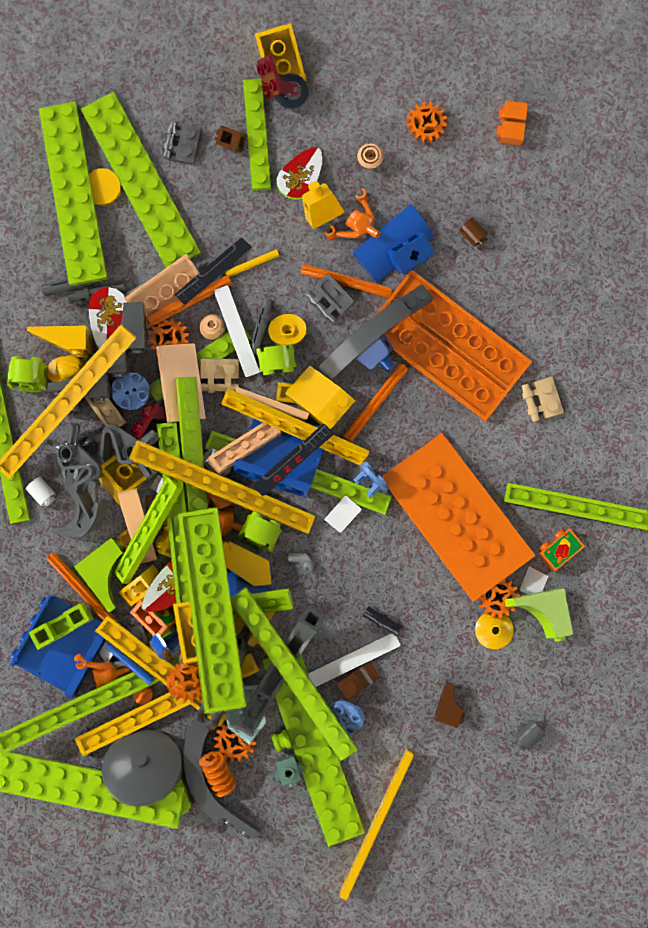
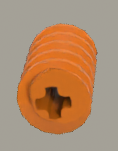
[199,751,236,797]

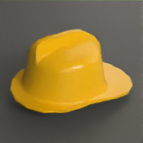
[48,355,87,382]

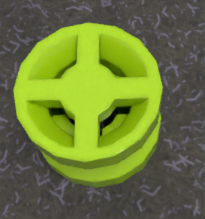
[272,729,293,753]

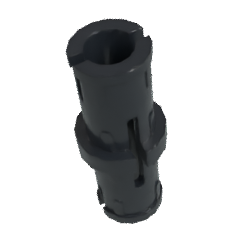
[363,606,402,636]

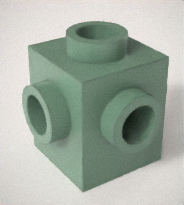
[274,754,304,787]

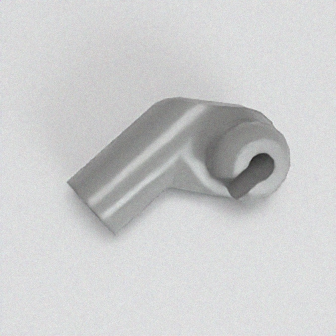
[288,553,314,573]

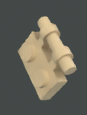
[200,358,239,393]
[521,376,564,422]

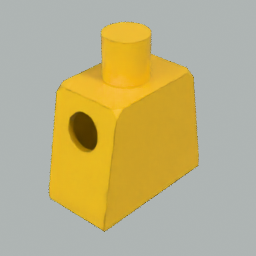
[302,181,345,230]

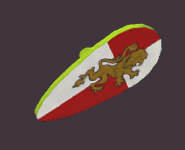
[276,147,322,199]
[89,287,126,349]
[142,561,177,612]

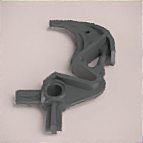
[44,423,109,538]
[62,424,160,501]

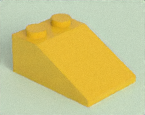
[254,23,307,81]
[27,326,93,359]
[285,365,355,429]
[98,437,158,504]
[173,601,198,665]

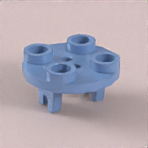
[112,372,150,411]
[354,462,389,498]
[329,698,365,735]

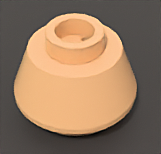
[358,143,383,169]
[200,314,226,340]

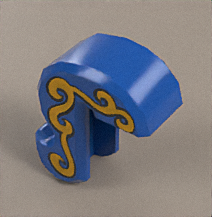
[151,628,181,661]

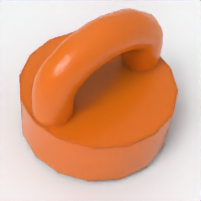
[133,686,153,705]

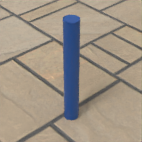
[105,642,155,685]

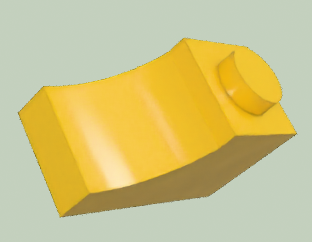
[119,565,160,607]

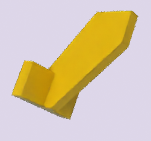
[223,541,272,586]

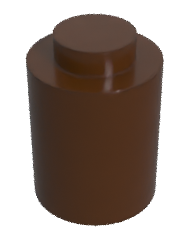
[459,217,488,247]

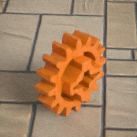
[406,102,447,144]
[148,318,190,355]
[477,578,520,618]
[167,664,202,703]
[214,722,257,763]

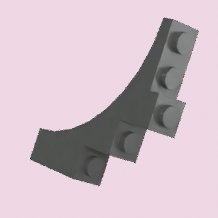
[48,302,147,402]

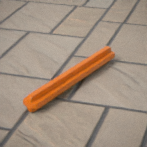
[301,264,392,298]
[146,275,232,327]
[344,364,408,442]
[47,553,118,622]

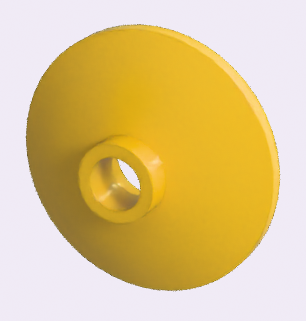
[268,314,307,346]
[475,612,514,650]

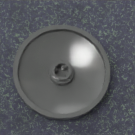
[102,730,182,806]

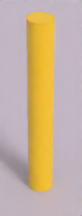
[225,249,279,277]

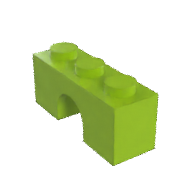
[29,602,94,650]

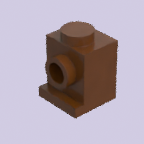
[215,125,247,152]

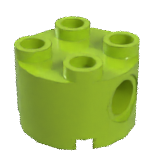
[256,344,297,375]
[7,356,48,392]
[238,511,283,553]

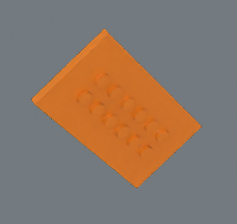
[377,270,532,422]
[382,433,536,602]

